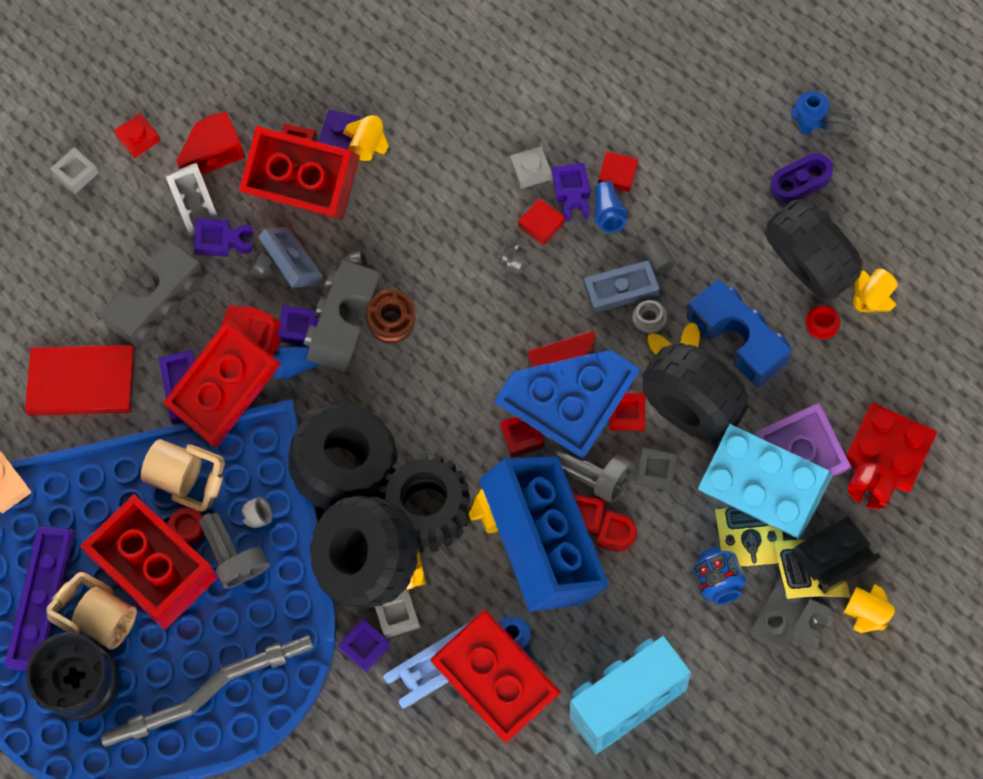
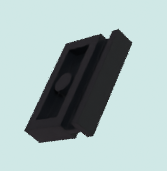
[791,516,881,594]

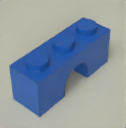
[686,279,792,389]

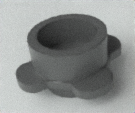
[499,239,527,276]

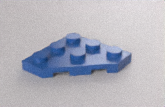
[493,350,641,459]

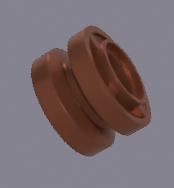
[367,290,415,344]

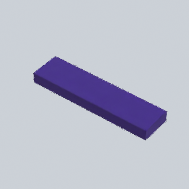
[4,526,76,671]

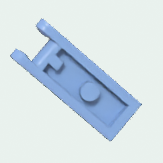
[383,623,468,709]

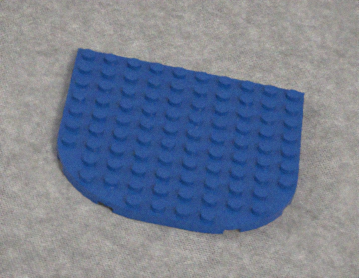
[0,399,336,779]

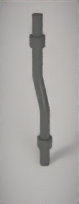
[100,635,313,747]

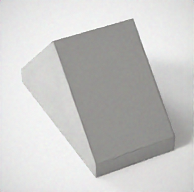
[165,163,219,237]

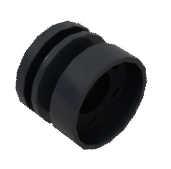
[26,632,121,722]

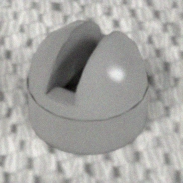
[241,497,272,528]

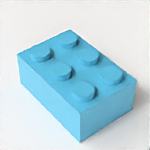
[698,424,833,540]
[570,636,691,754]

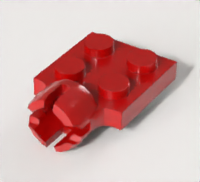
[846,402,938,510]

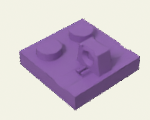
[755,402,852,477]

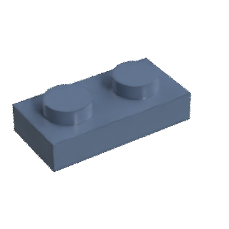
[259,227,323,288]
[584,260,660,313]

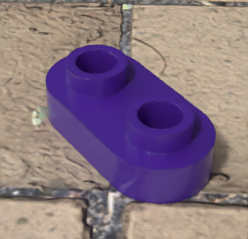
[770,153,833,204]

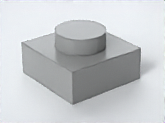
[510,146,552,189]
[50,148,99,194]
[375,590,420,639]

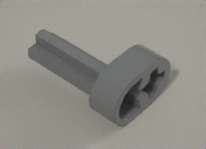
[555,449,636,503]
[199,512,270,588]

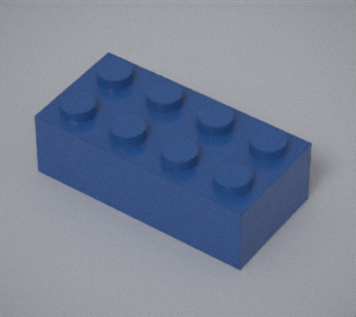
[479,456,609,612]

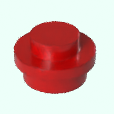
[805,306,841,340]

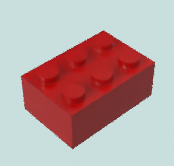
[239,126,360,220]
[80,494,217,631]

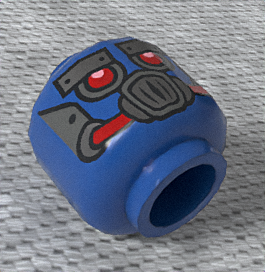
[692,547,746,605]

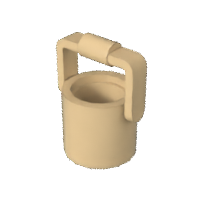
[141,439,225,512]
[46,572,137,650]

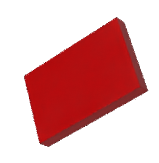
[163,320,281,447]
[25,345,135,416]
[430,608,561,744]

